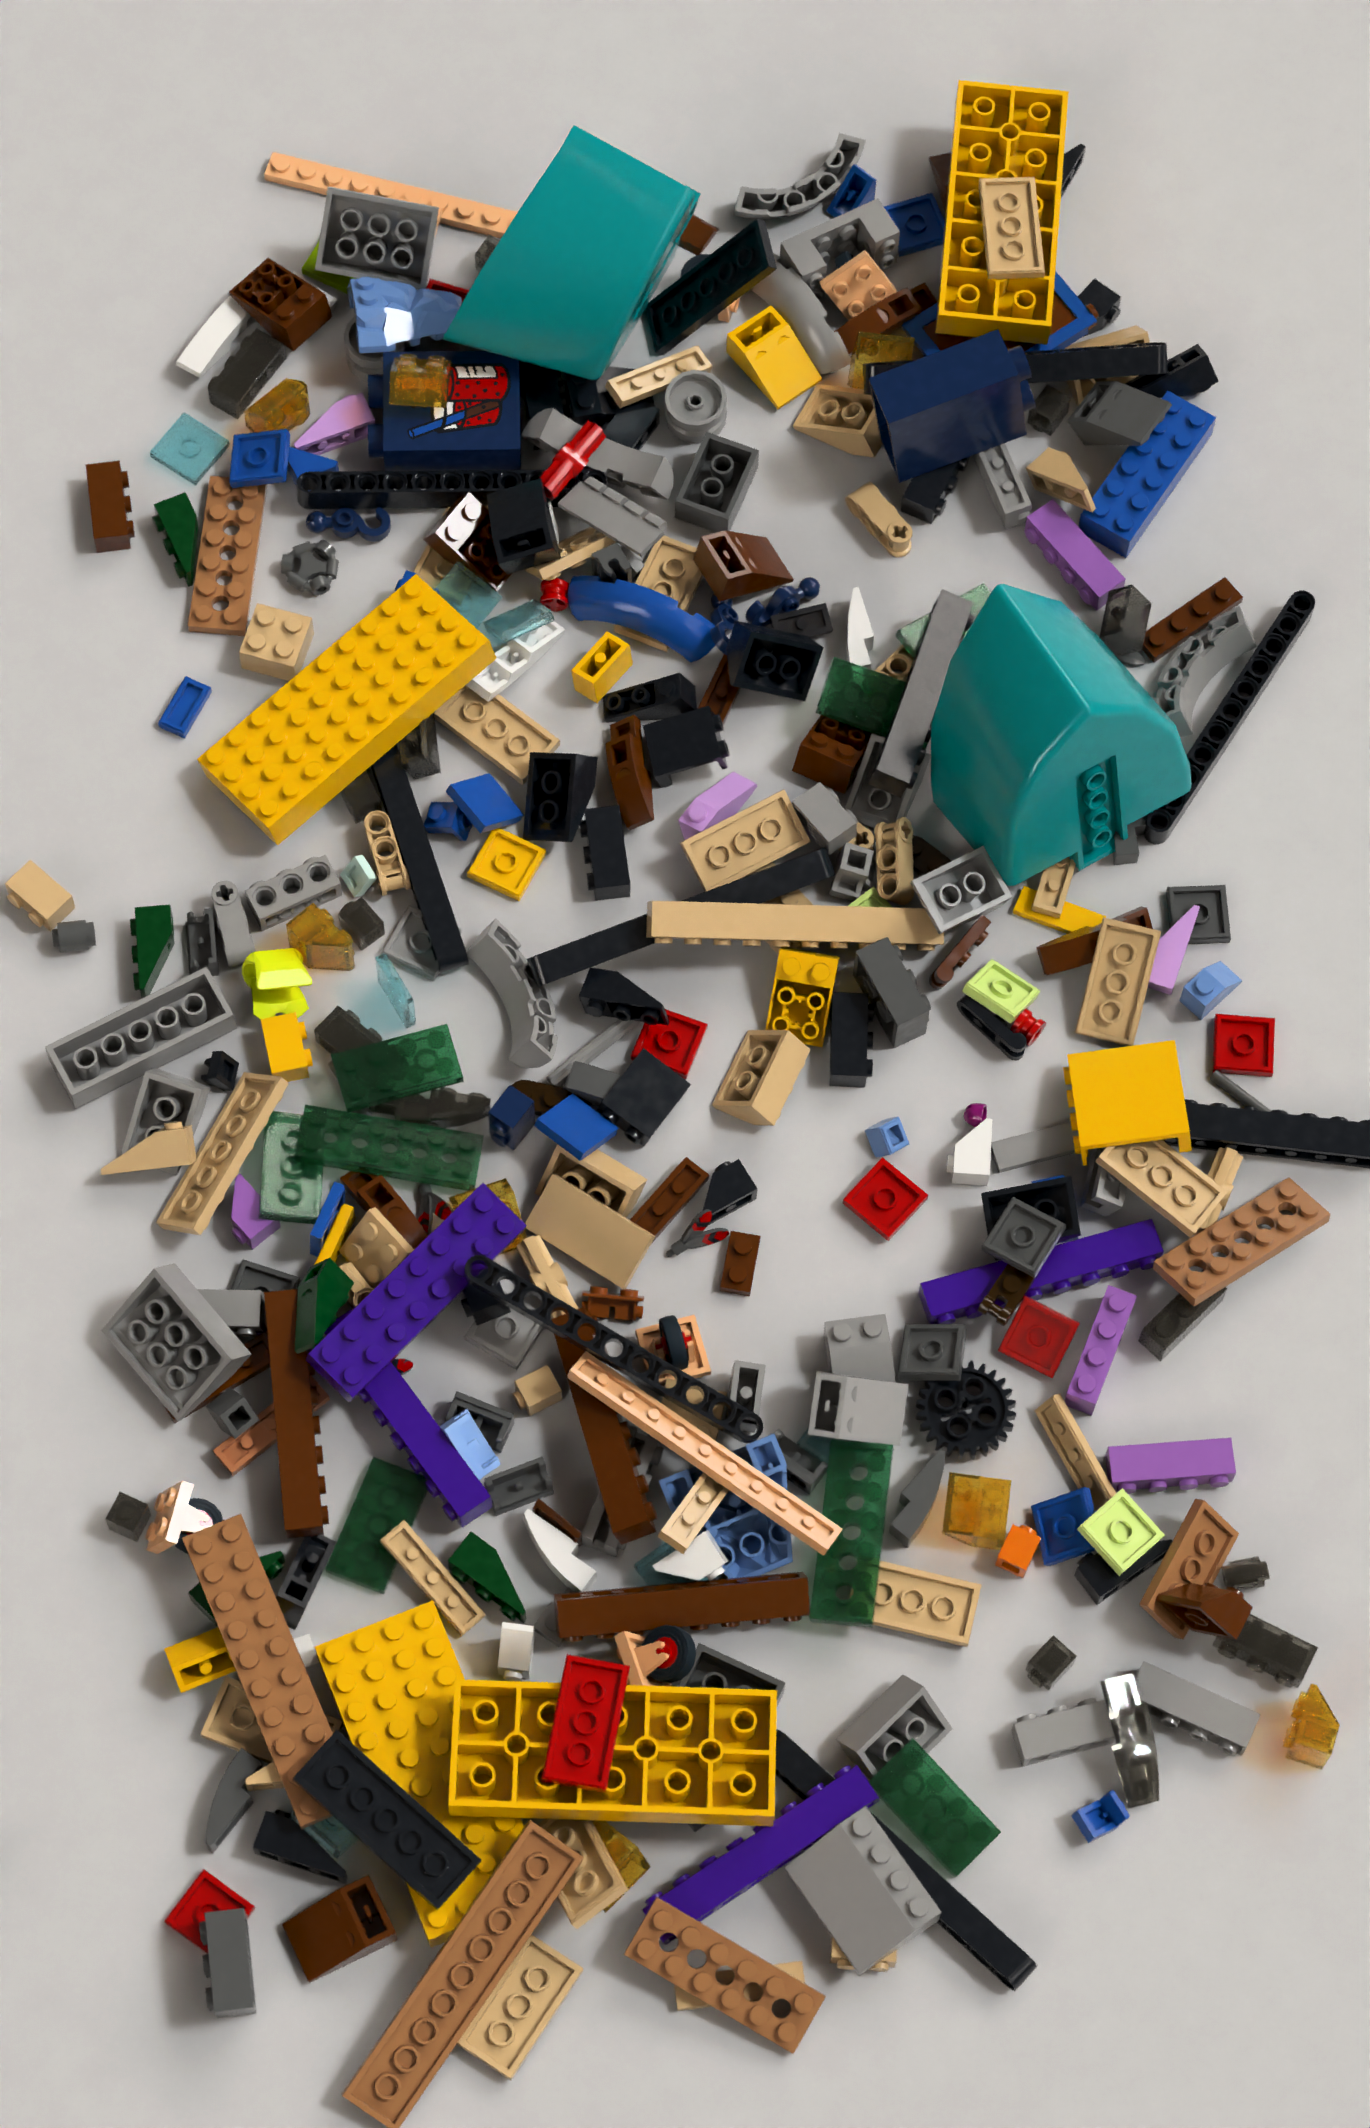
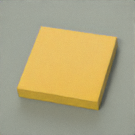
[467,828,546,901]

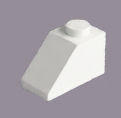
[946,1118,992,1186]
[652,1530,728,1581]
[497,1622,535,1681]

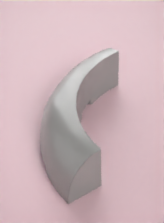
[734,133,866,219]
[750,253,852,375]
[521,408,674,500]
[1153,606,1257,737]
[467,919,558,1068]

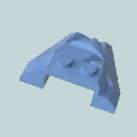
[347,277,462,353]
[659,1434,793,1578]

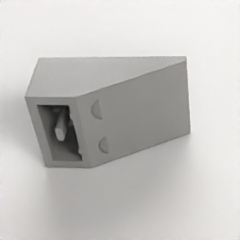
[808,1371,909,1446]

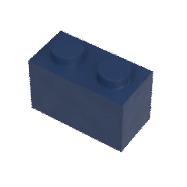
[488,1085,535,1150]

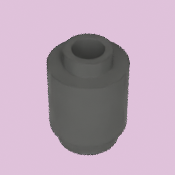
[52,920,96,952]

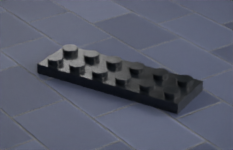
[645,218,777,355]
[293,1730,482,1911]

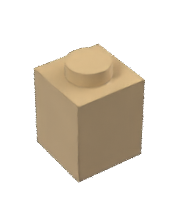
[512,1364,562,1416]

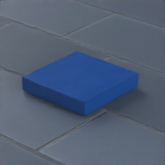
[884,192,945,257]
[229,429,290,488]
[446,773,524,833]
[534,1093,619,1161]
[310,1181,345,1257]
[1031,1487,1096,1566]

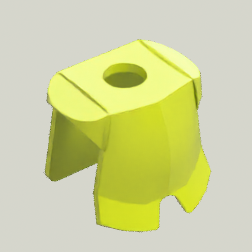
[242,948,313,1020]

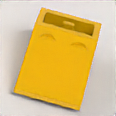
[726,305,822,410]
[765,947,840,1047]

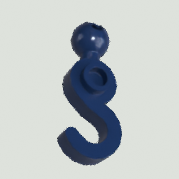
[306,507,391,542]
[745,577,820,627]
[710,593,739,655]

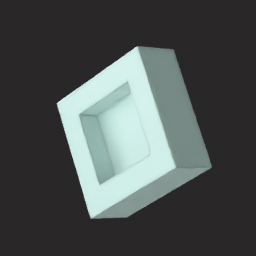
[340,855,378,897]

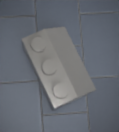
[836,1674,952,1794]

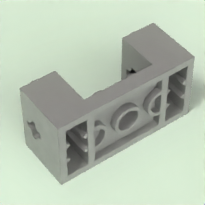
[780,198,900,300]

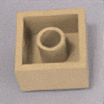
[239,603,314,681]

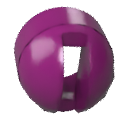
[964,1103,987,1127]

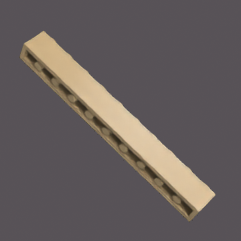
[646,901,944,951]

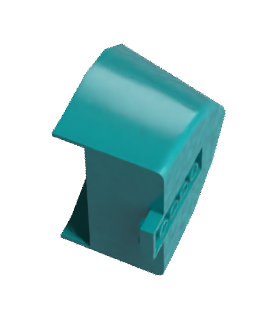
[443,125,701,380]
[931,584,1191,886]

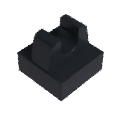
[201,1051,239,1091]

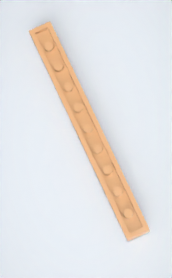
[264,152,518,238]
[567,1351,843,1556]

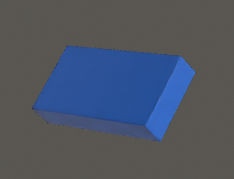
[158,676,212,738]

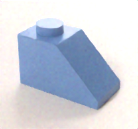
[1179,961,1242,1020]

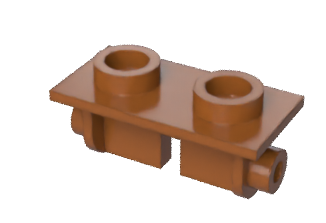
[582,1286,645,1321]

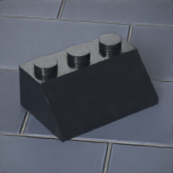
[726,621,824,701]

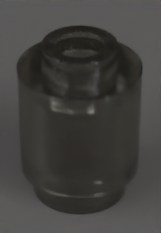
[1221,1556,1269,1592]

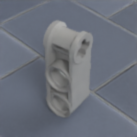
[211,881,256,968]

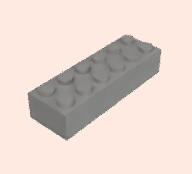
[45,966,237,1109]

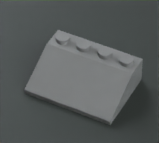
[315,187,439,289]
[101,1263,251,1421]
[784,1806,942,1975]

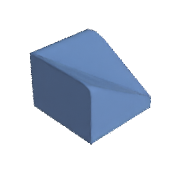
[865,1116,909,1157]

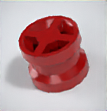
[539,578,569,612]
[1010,1008,1046,1046]

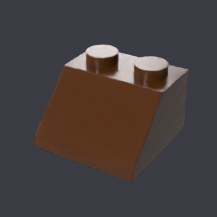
[1156,1583,1253,1640]

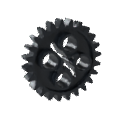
[916,1360,1016,1460]

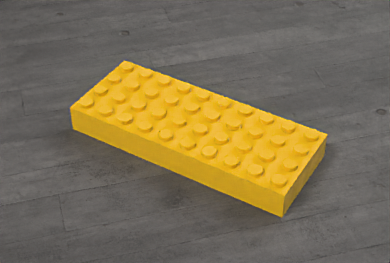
[935,80,1069,345]
[197,574,497,846]
[315,1600,524,1948]
[448,1679,777,1826]

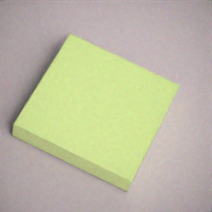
[962,959,1040,1024]
[1077,1488,1165,1576]

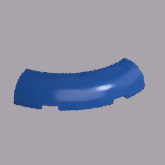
[568,575,715,663]

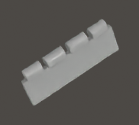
[557,476,668,557]

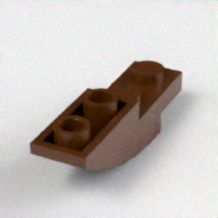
[834,282,938,356]
[605,715,654,830]
[1036,906,1153,975]
[340,1162,428,1250]

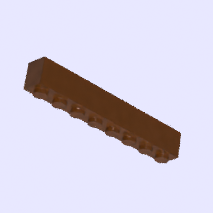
[264,1289,329,1539]
[551,1307,658,1545]
[554,1572,810,1642]

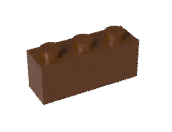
[86,460,135,553]

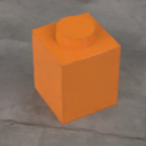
[995,1524,1041,1578]

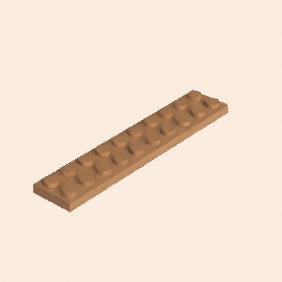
[182,1514,333,1829]
[341,1819,584,2128]

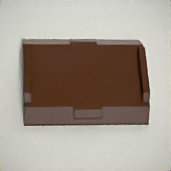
[678,215,719,256]
[532,1498,582,1548]

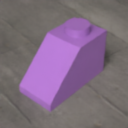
[231,1174,281,1250]

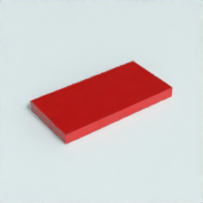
[542,1654,630,1793]

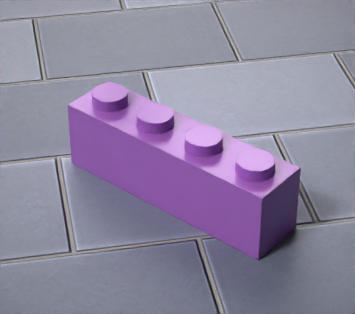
[1024,499,1126,611]
[1064,1285,1137,1416]
[1105,1438,1236,1494]

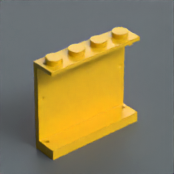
[1063,1040,1192,1166]

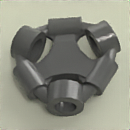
[281,540,339,596]

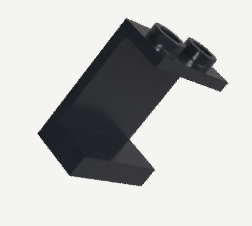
[643,706,730,788]
[596,1048,691,1146]

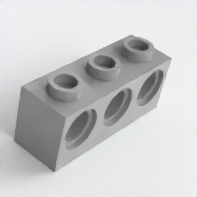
[245,855,342,931]

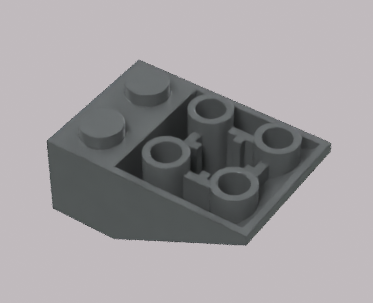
[1067,381,1172,446]

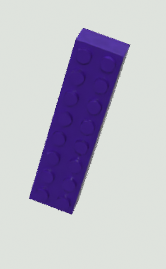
[306,1183,527,1403]

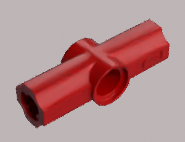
[538,420,606,500]

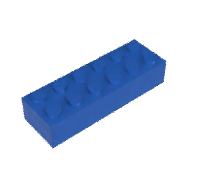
[1078,391,1216,558]

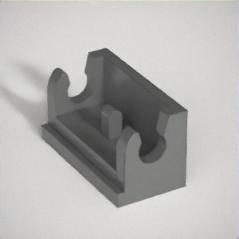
[592,542,632,584]
[185,908,219,976]
[445,1391,514,1453]
[774,1429,830,1495]
[484,1456,554,1516]

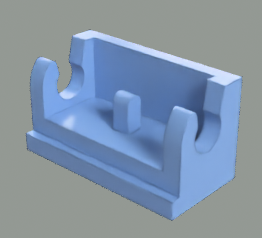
[439,1409,500,1480]

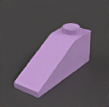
[294,393,375,455]
[678,772,757,840]
[1148,905,1200,995]

